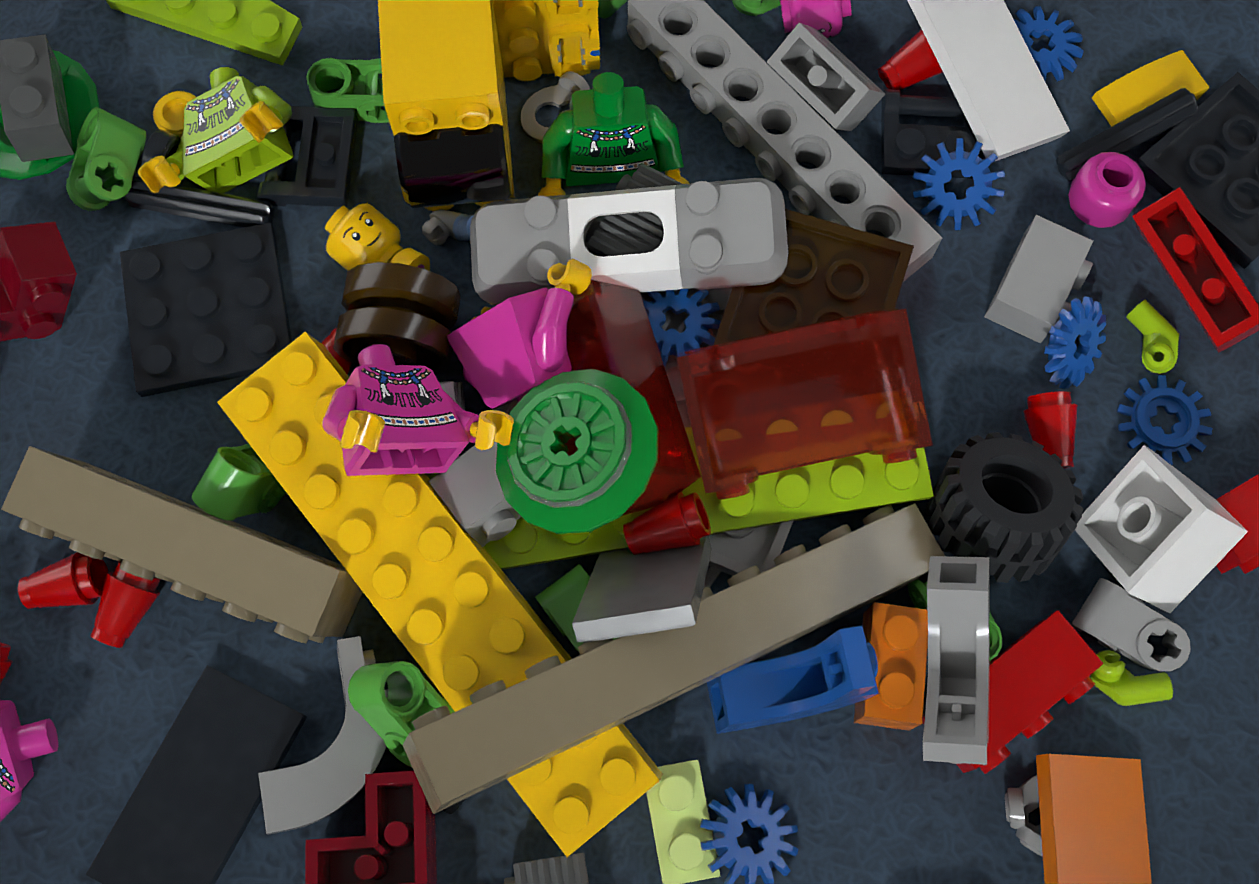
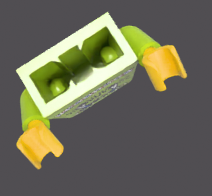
[138,67,294,193]

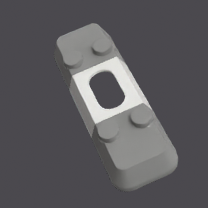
[470,178,788,305]

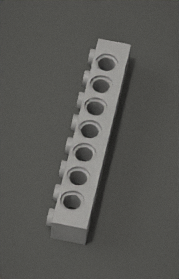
[627,0,942,282]

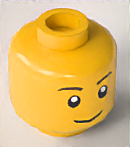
[325,203,403,271]

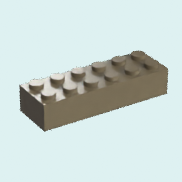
[1,446,363,643]

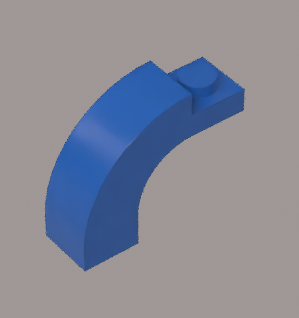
[707,626,879,734]

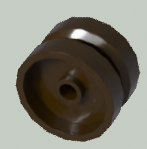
[333,262,461,375]

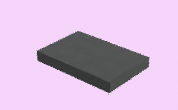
[572,536,712,643]

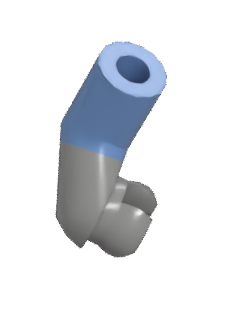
[422,209,473,245]

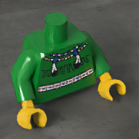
[538,72,689,196]

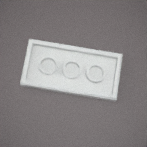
[907,0,1070,161]

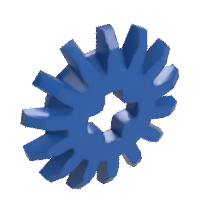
[1014,6,1084,83]
[913,138,1005,230]
[628,288,721,367]
[1044,296,1106,389]
[1117,375,1213,465]
[700,784,799,884]

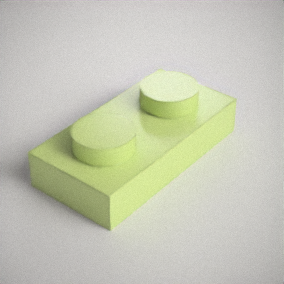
[646,760,721,884]

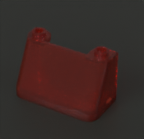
[673,308,932,499]

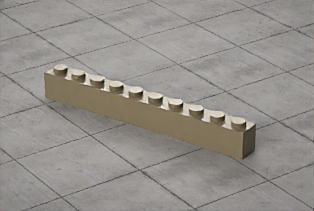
[403,503,945,814]

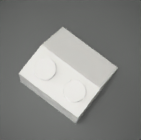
[1075,445,1248,613]

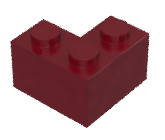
[0,221,77,341]
[305,771,437,884]

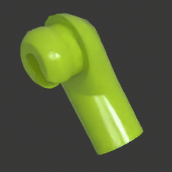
[1126,299,1179,374]
[1090,650,1173,706]

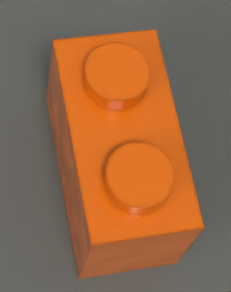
[854,602,928,731]

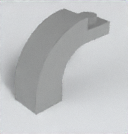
[923,556,990,765]
[258,636,389,835]

